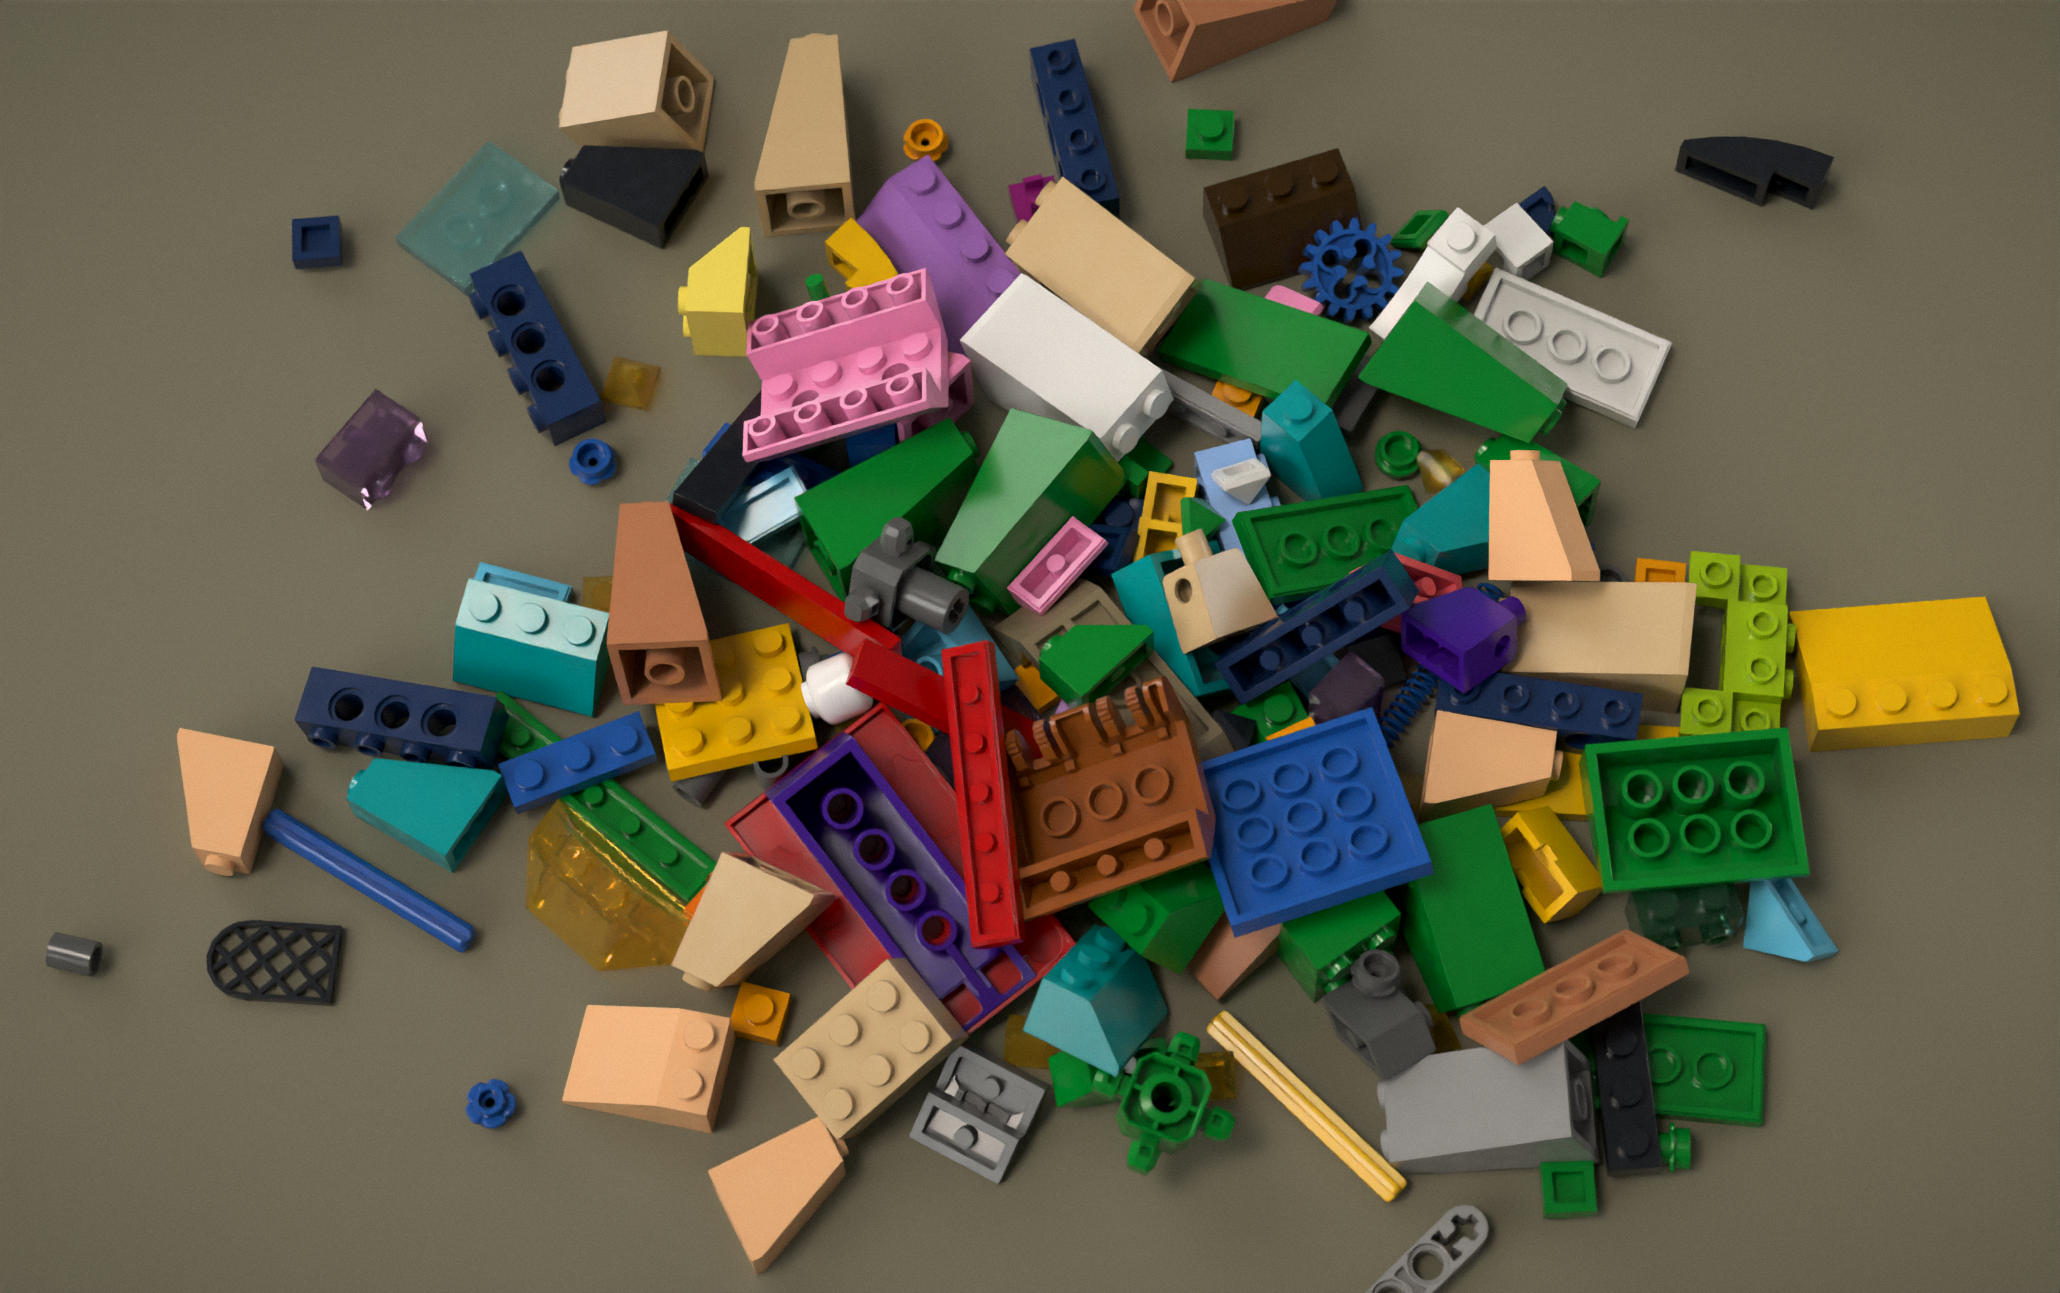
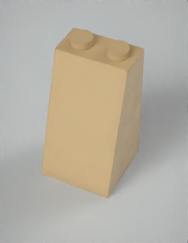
[754,33,856,237]
[1005,177,1204,359]
[1496,581,1697,714]

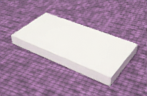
[1474,267,1672,428]

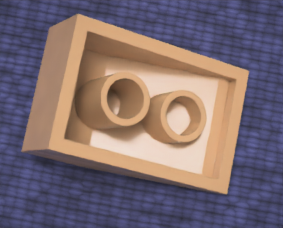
[562,1005,736,1133]

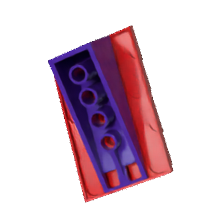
[724,701,1076,1035]

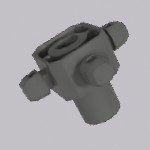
[844,517,969,635]

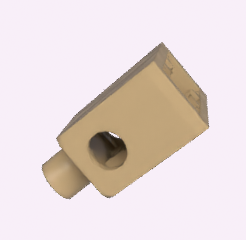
[1162,529,1277,655]

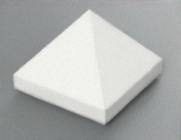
[1211,458,1271,505]

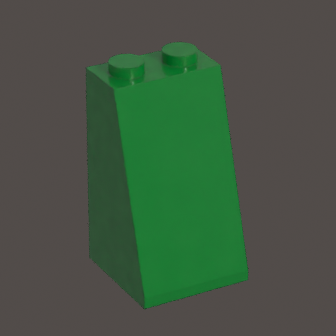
[1358,281,1567,443]
[934,408,1129,615]
[794,417,980,603]
[1384,803,1545,1018]

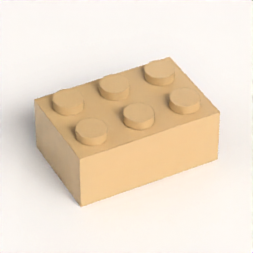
[773,958,969,1140]

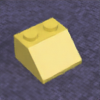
[678,227,758,357]

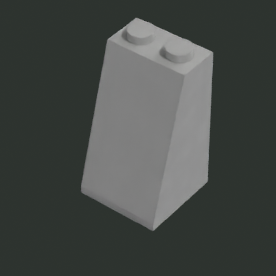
[1377,1039,1600,1175]

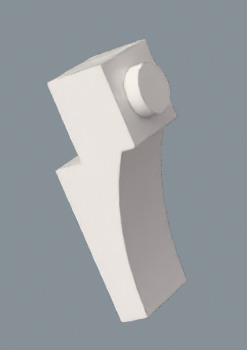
[1369,207,1497,342]

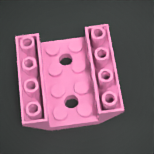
[742,268,949,462]

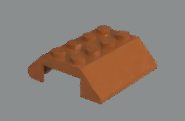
[1004,675,1216,923]

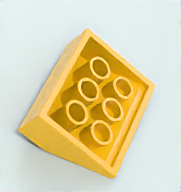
[1788,596,2020,752]

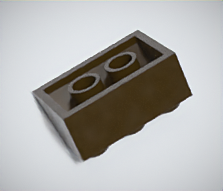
[1203,148,1368,291]

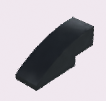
[1675,136,1834,210]

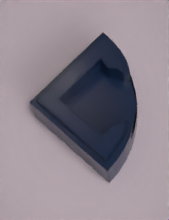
[1518,186,1555,237]

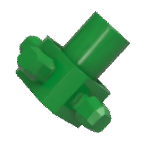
[1091,1031,1236,1176]

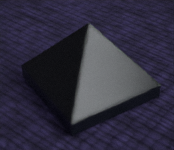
[1211,709,1257,751]

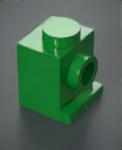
[1550,200,1629,278]

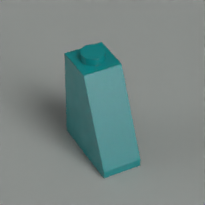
[1260,380,1364,501]
[1390,463,1490,575]
[346,758,509,873]

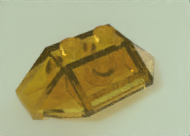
[525,799,694,971]

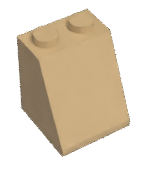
[559,30,715,152]
[671,852,836,992]

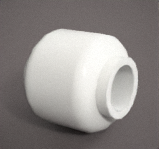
[801,652,873,725]

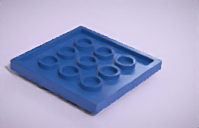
[1201,707,1434,938]

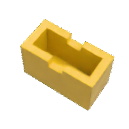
[1500,806,1602,924]

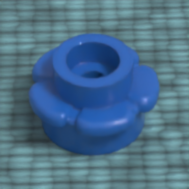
[569,438,617,485]
[465,1079,516,1129]

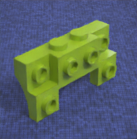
[1678,551,1796,737]

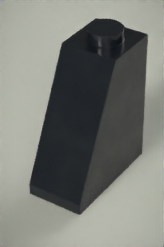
[559,145,709,250]

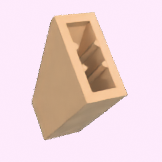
[1488,450,1600,581]
[1417,710,1563,823]
[177,728,284,876]
[708,1117,849,1275]

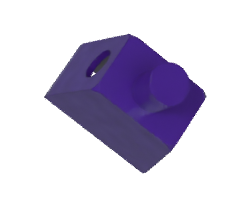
[1401,587,1526,693]

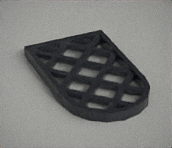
[206,920,343,1006]

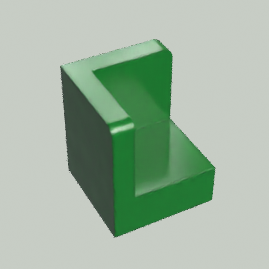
[1118,434,1172,499]

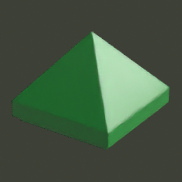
[1389,210,1449,251]
[1180,497,1226,542]

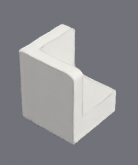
[1484,202,1554,280]

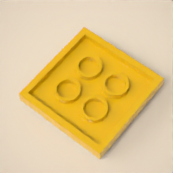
[655,623,818,782]

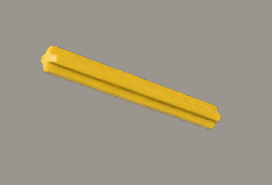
[1206,1010,1407,1203]

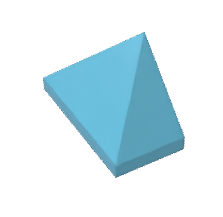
[1743,878,1839,962]

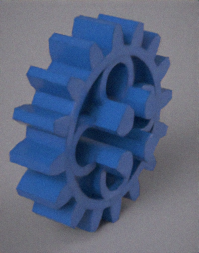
[1298,218,1404,324]

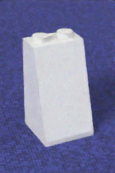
[960,273,1174,462]

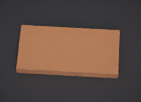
[1459,929,1689,1065]

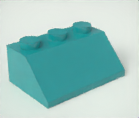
[1111,540,1250,703]
[452,578,611,718]
[1023,924,1169,1077]

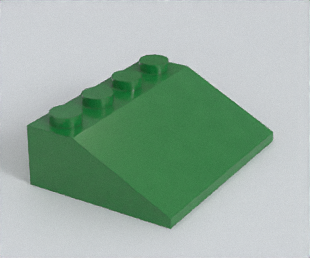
[1579,727,1810,894]

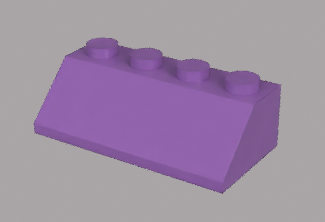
[856,155,1021,357]

